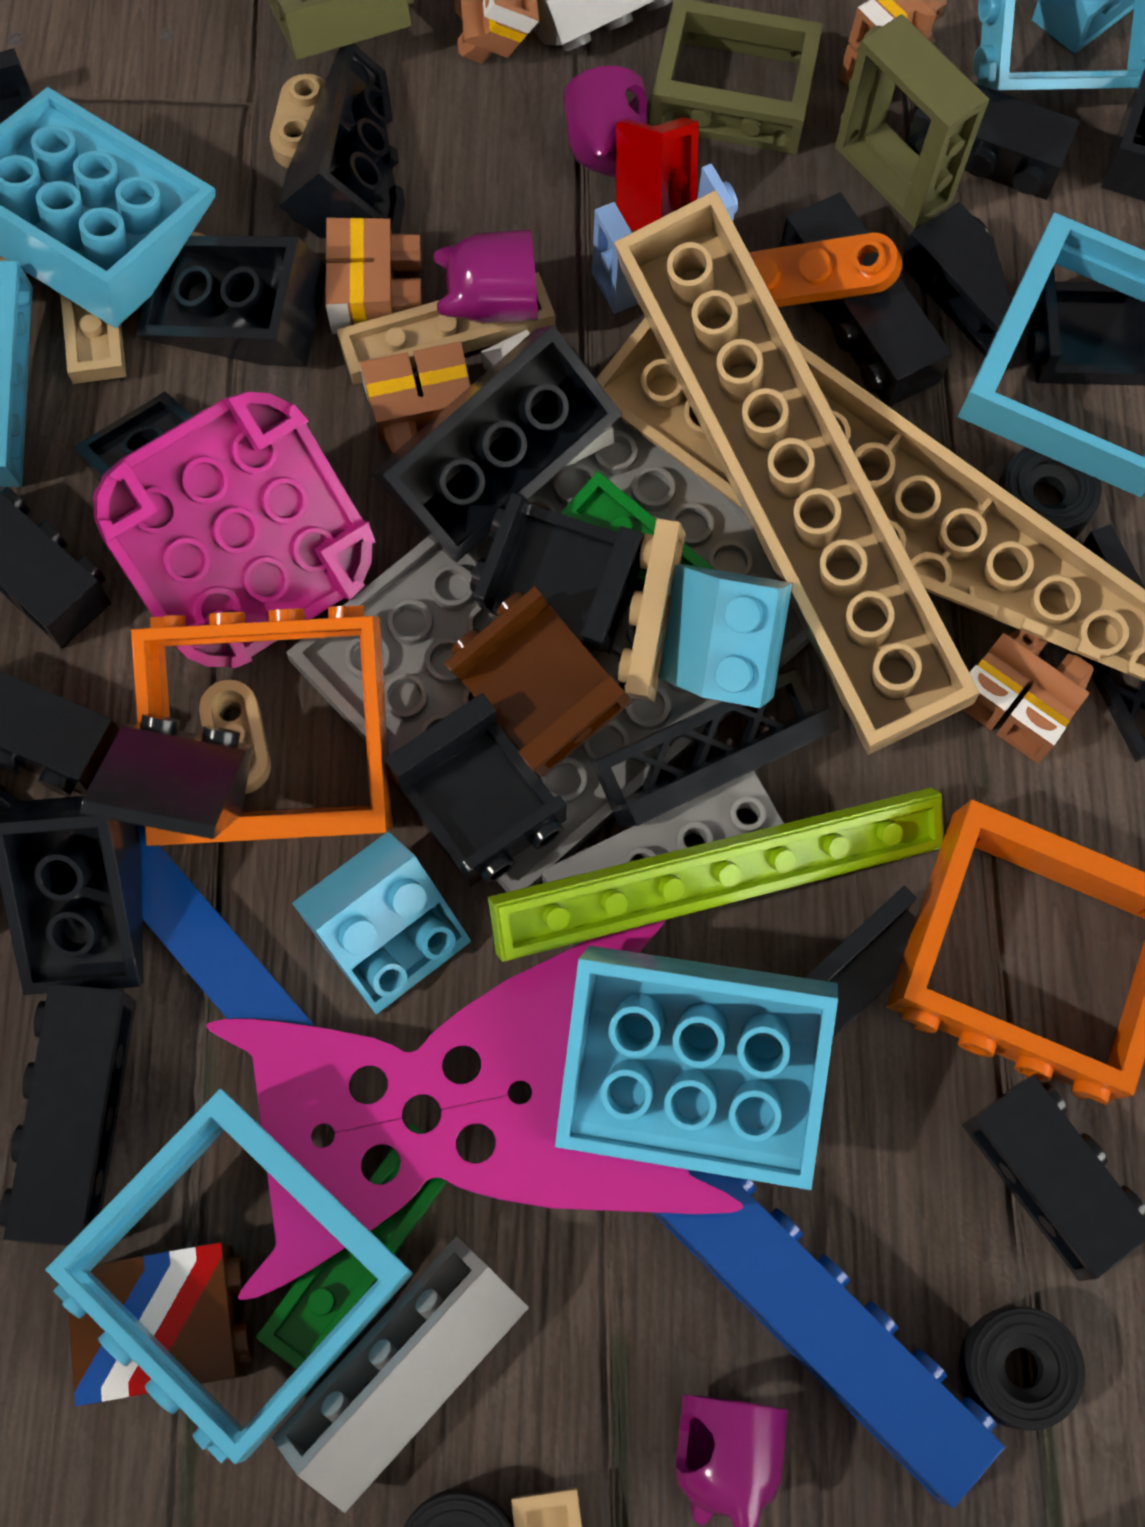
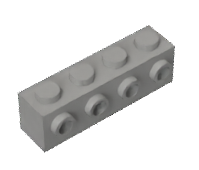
[541,770,784,947]
[271,1236,529,1513]

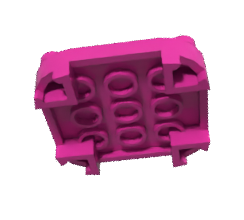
[93,391,376,669]

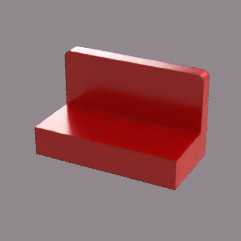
[616,117,699,231]

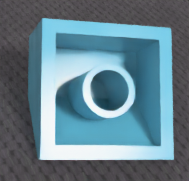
[659,564,792,708]

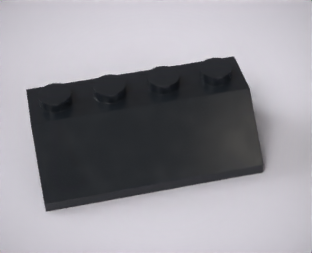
[371,325,623,563]

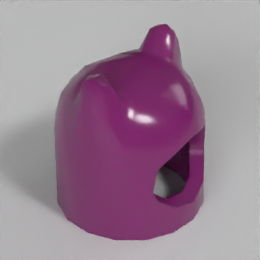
[563,66,647,179]
[433,229,538,324]
[676,1394,788,1527]

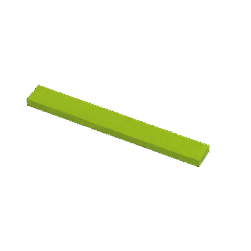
[488,787,944,962]

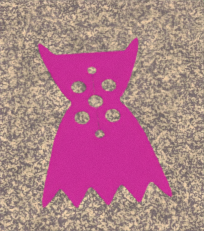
[206,920,744,1300]

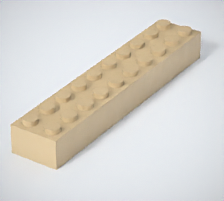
[614,190,980,755]

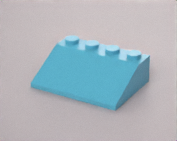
[0,87,216,328]
[555,945,838,1190]

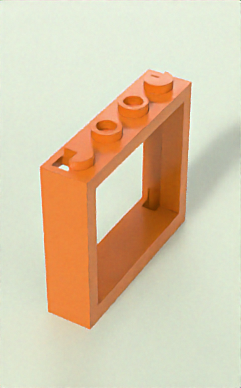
[131,605,393,846]
[886,799,1145,1105]

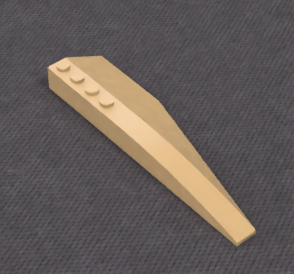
[596,317,1145,681]

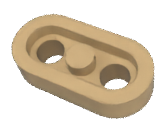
[270,74,325,169]
[199,680,271,794]

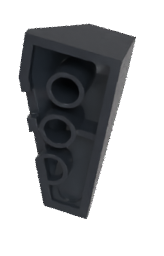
[279,43,405,238]

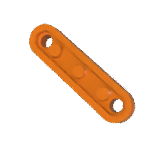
[749,233,902,307]

